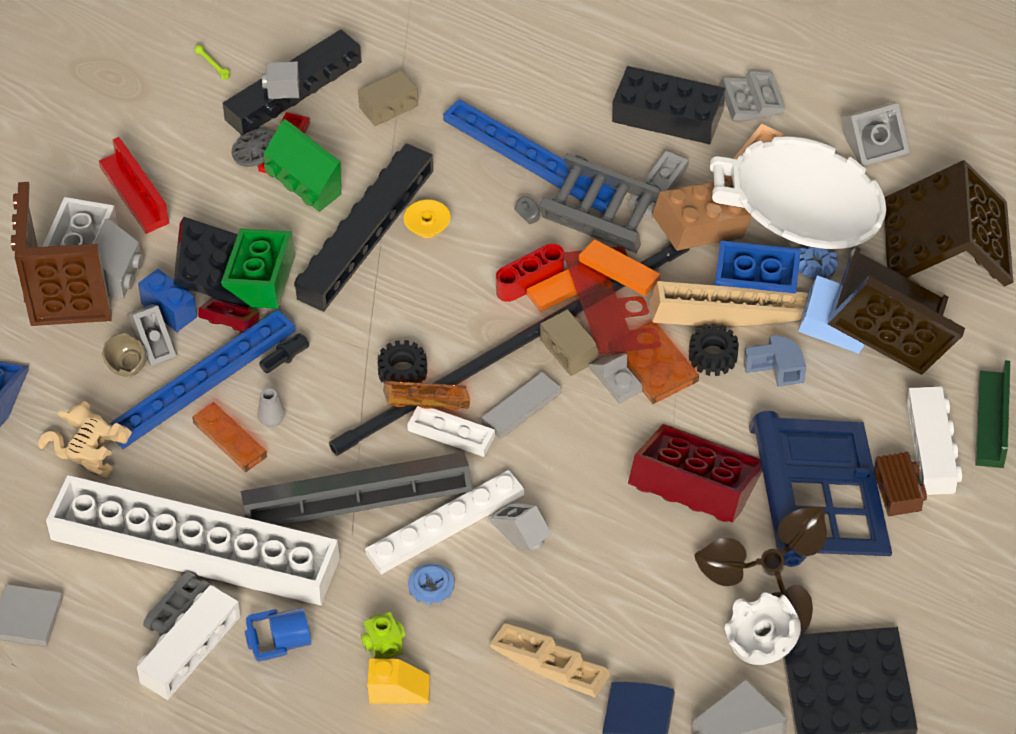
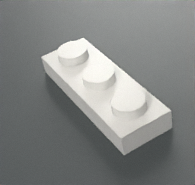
[407,404,495,457]

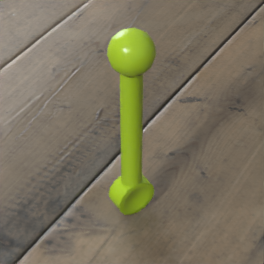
[194,45,230,80]

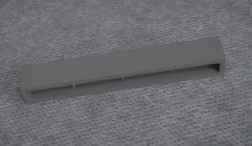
[241,452,472,526]

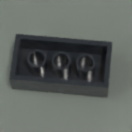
[612,66,725,145]

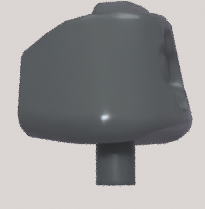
[514,197,540,224]

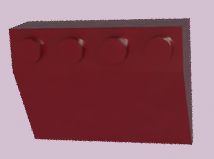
[628,424,762,523]

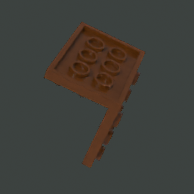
[11,182,112,326]

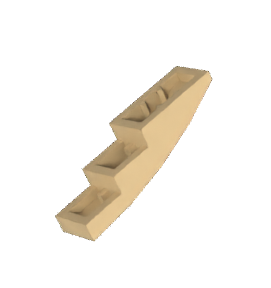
[489,623,611,698]

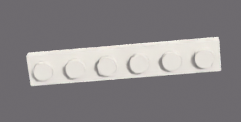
[365,470,524,574]

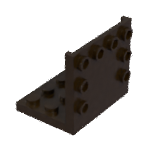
[884,160,1014,287]
[827,247,965,375]

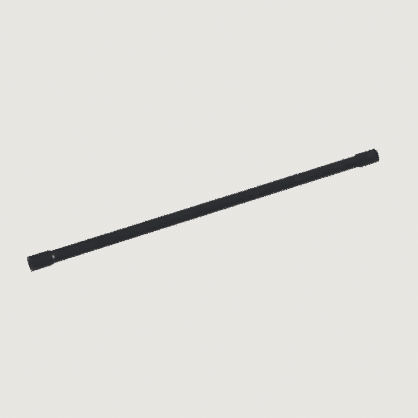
[329,243,690,456]

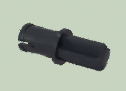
[259,333,309,374]

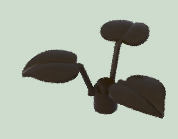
[695,507,827,634]

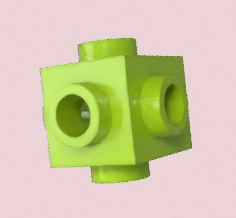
[360,612,405,659]

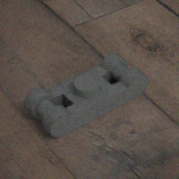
[143,571,213,637]

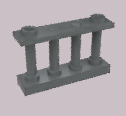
[539,154,661,253]

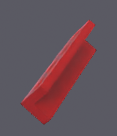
[99,137,169,234]

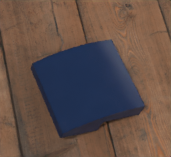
[602,682,675,734]

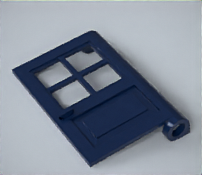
[749,411,892,567]

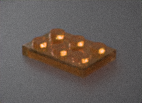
[608,321,699,404]

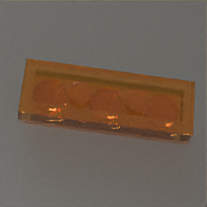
[383,381,471,410]
[192,402,267,472]

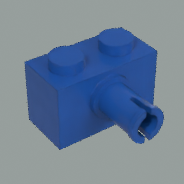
[138,269,197,332]

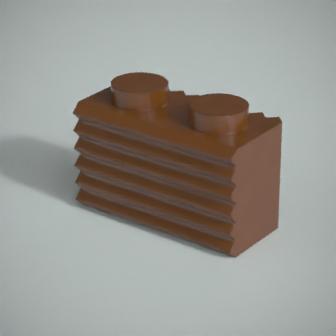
[874,451,927,517]

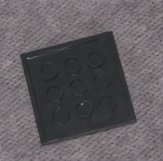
[783,627,918,734]

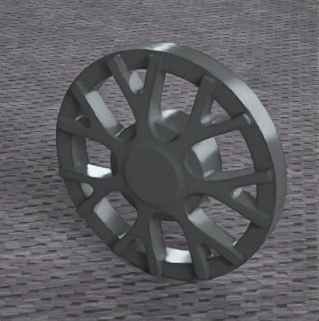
[232,129,275,167]

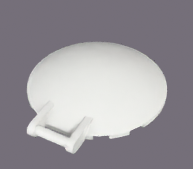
[710,137,886,249]

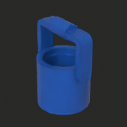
[244,607,311,662]

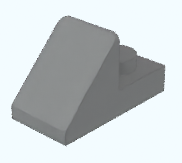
[589,352,642,404]

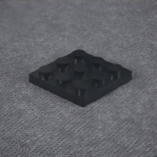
[173,217,249,308]

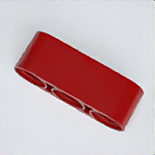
[496,244,564,302]

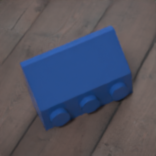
[715,241,801,294]

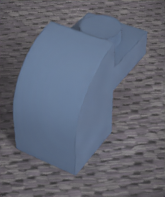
[744,335,806,387]

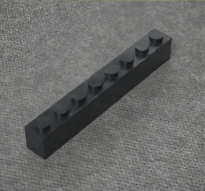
[294,143,434,312]

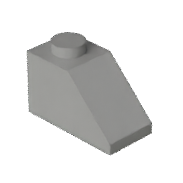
[127,304,176,366]
[489,503,552,551]

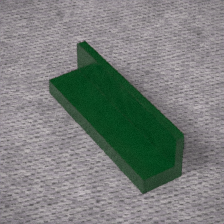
[975,360,1010,468]

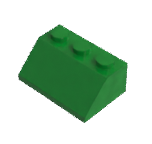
[264,119,341,212]
[221,228,295,309]

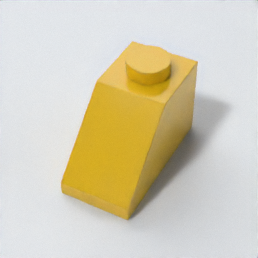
[368,659,430,704]

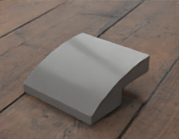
[720,71,786,121]

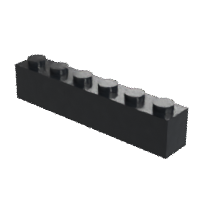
[222,29,362,135]

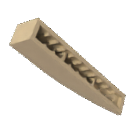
[649,281,808,327]

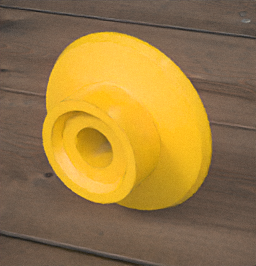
[403,200,451,238]

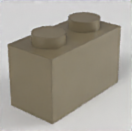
[358,70,418,126]
[540,309,599,376]

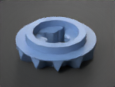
[799,246,838,279]
[408,564,454,606]

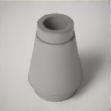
[257,388,285,427]

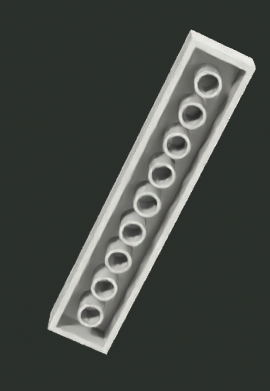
[46,475,340,606]

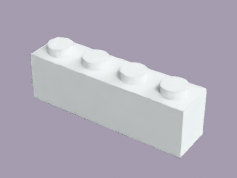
[906,387,962,495]
[137,585,241,700]

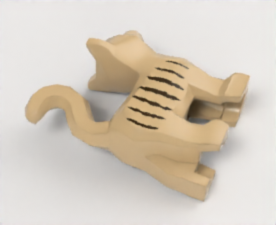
[38,401,132,479]

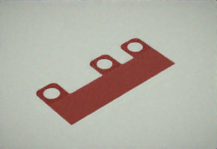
[564,246,662,354]

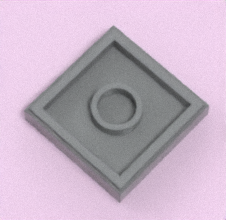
[0,584,63,647]

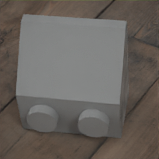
[841,103,910,166]
[94,219,144,299]

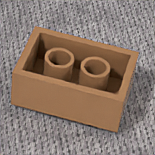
[652,179,752,251]

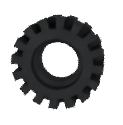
[689,324,739,376]
[377,340,427,392]

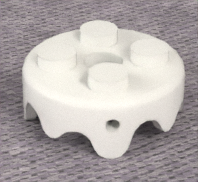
[725,593,801,665]

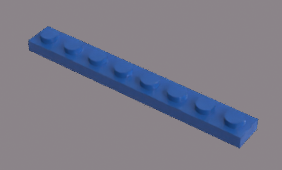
[443,99,616,214]
[110,309,295,449]

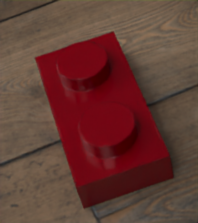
[198,298,259,331]

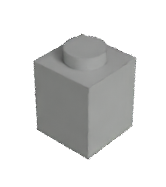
[262,62,300,99]

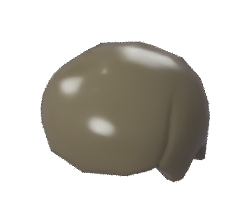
[102,333,147,377]

